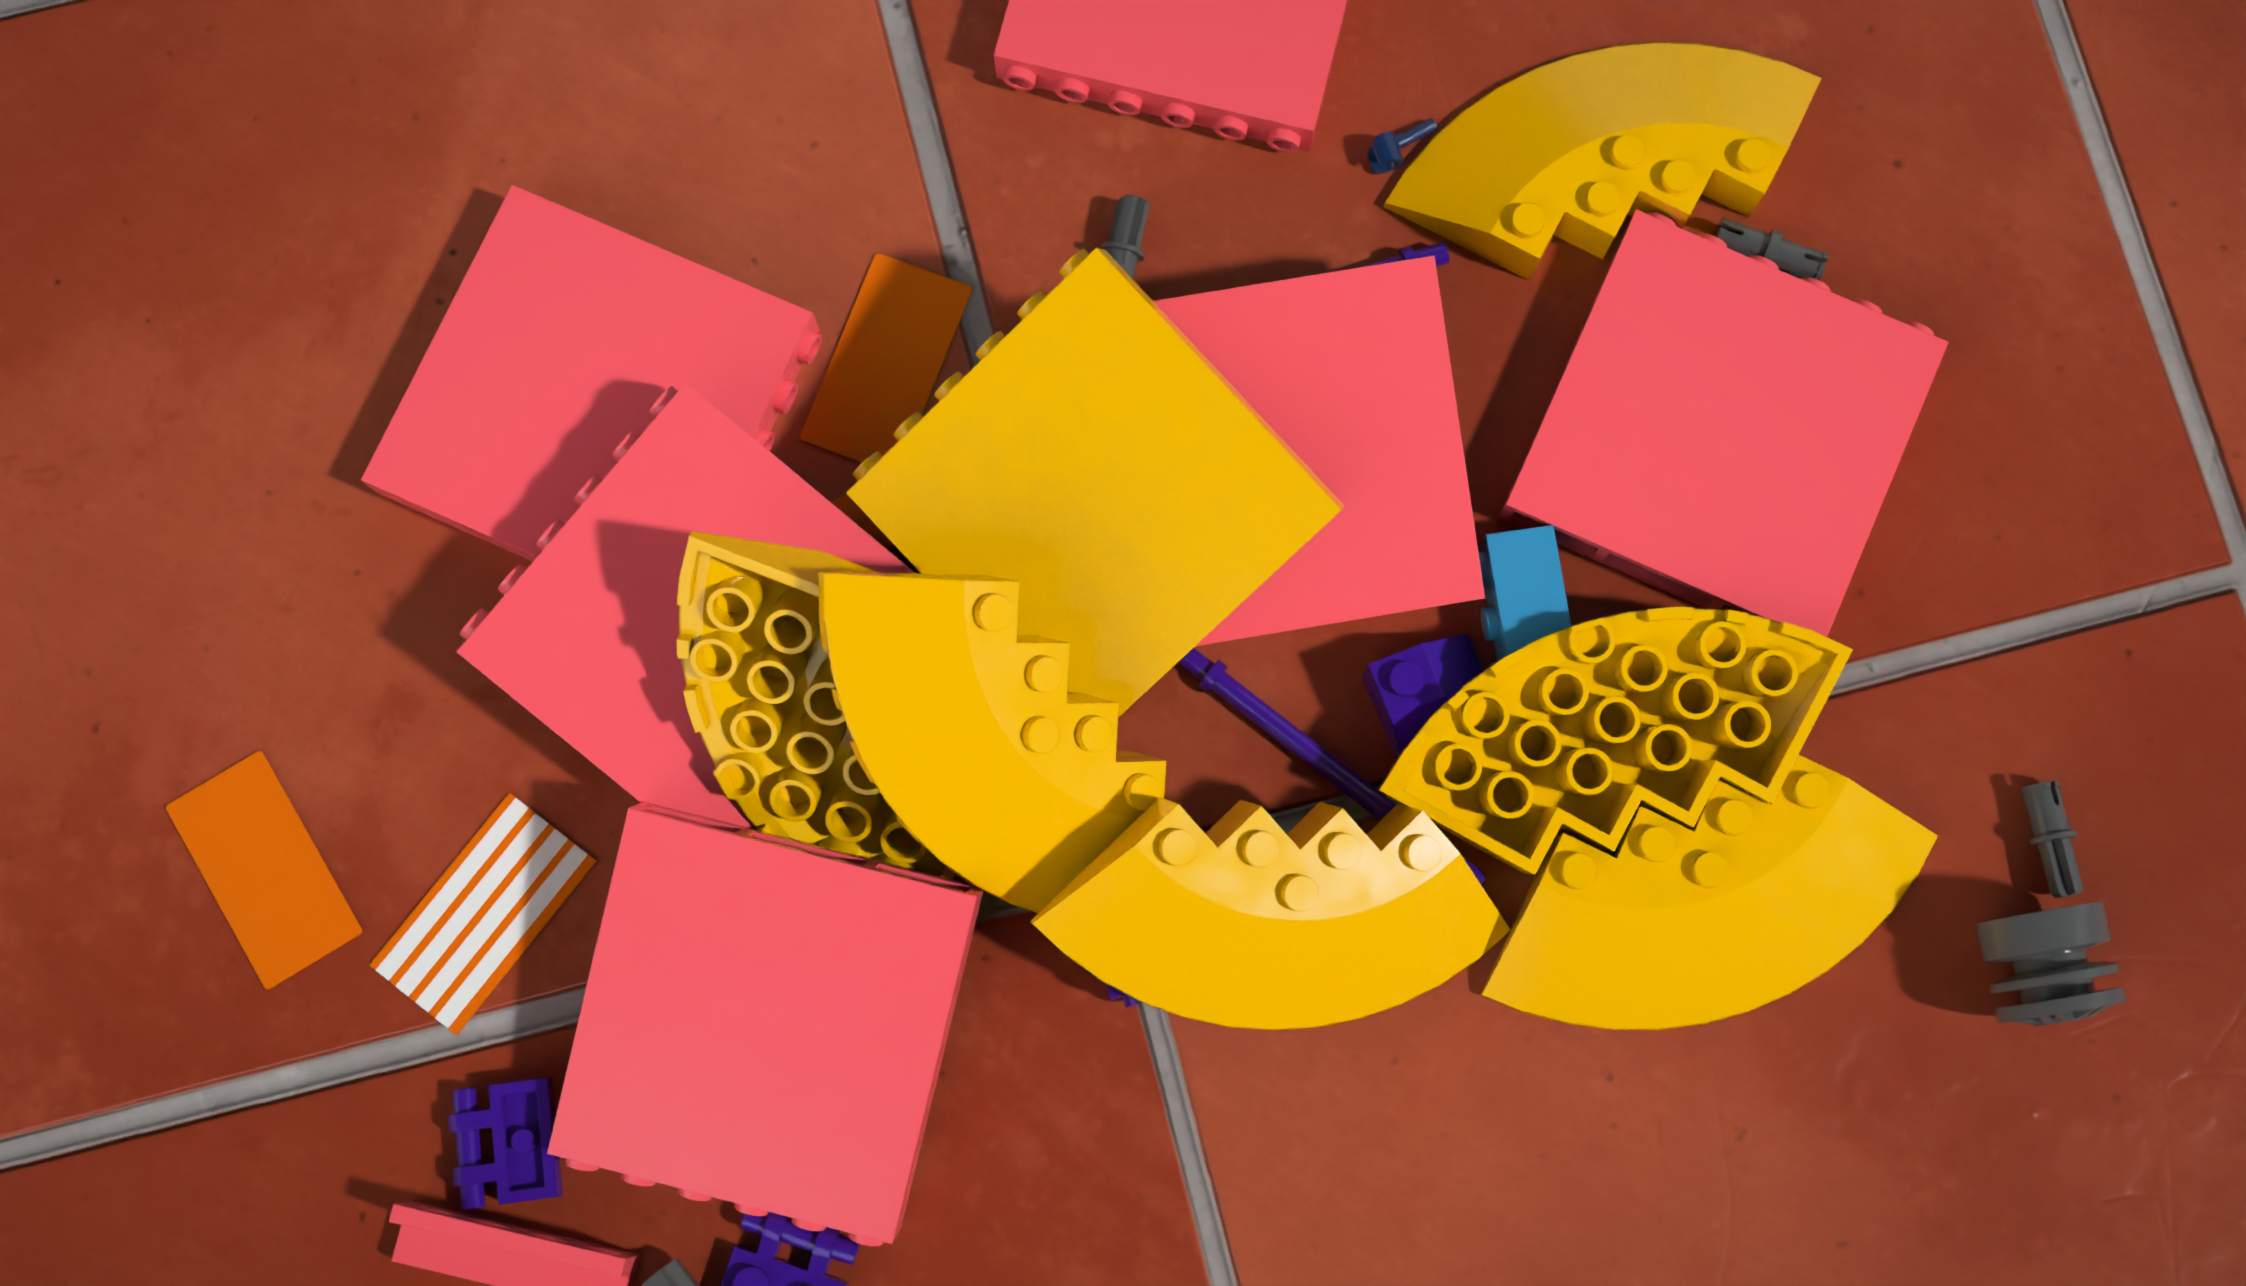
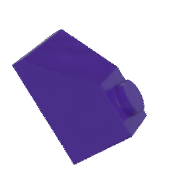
[1362,634,1483,759]

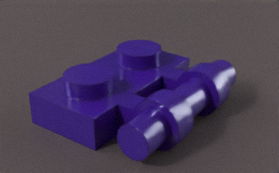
[448,1078,563,1210]
[721,1212,860,1286]

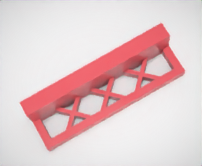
[389,1201,640,1286]

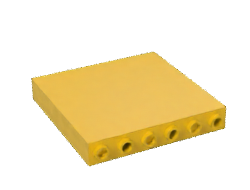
[846,247,1345,717]

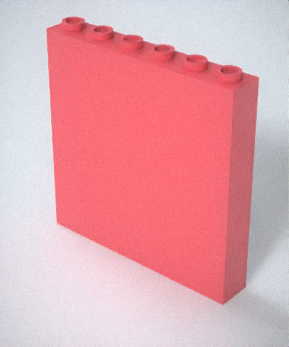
[994,0,1348,153]
[361,185,822,562]
[1498,209,1949,637]
[1154,255,1485,646]
[456,382,916,830]
[547,802,983,1246]

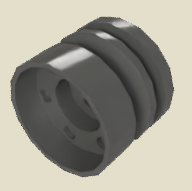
[1975,901,2127,1026]

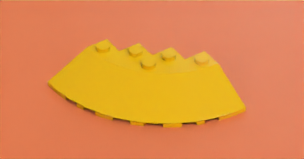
[1384,42,1822,280]
[676,531,955,880]
[818,572,1166,913]
[1378,607,1853,875]
[1480,754,1938,1030]
[1030,797,1511,1031]

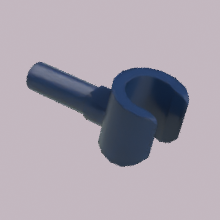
[1367,118,1437,174]

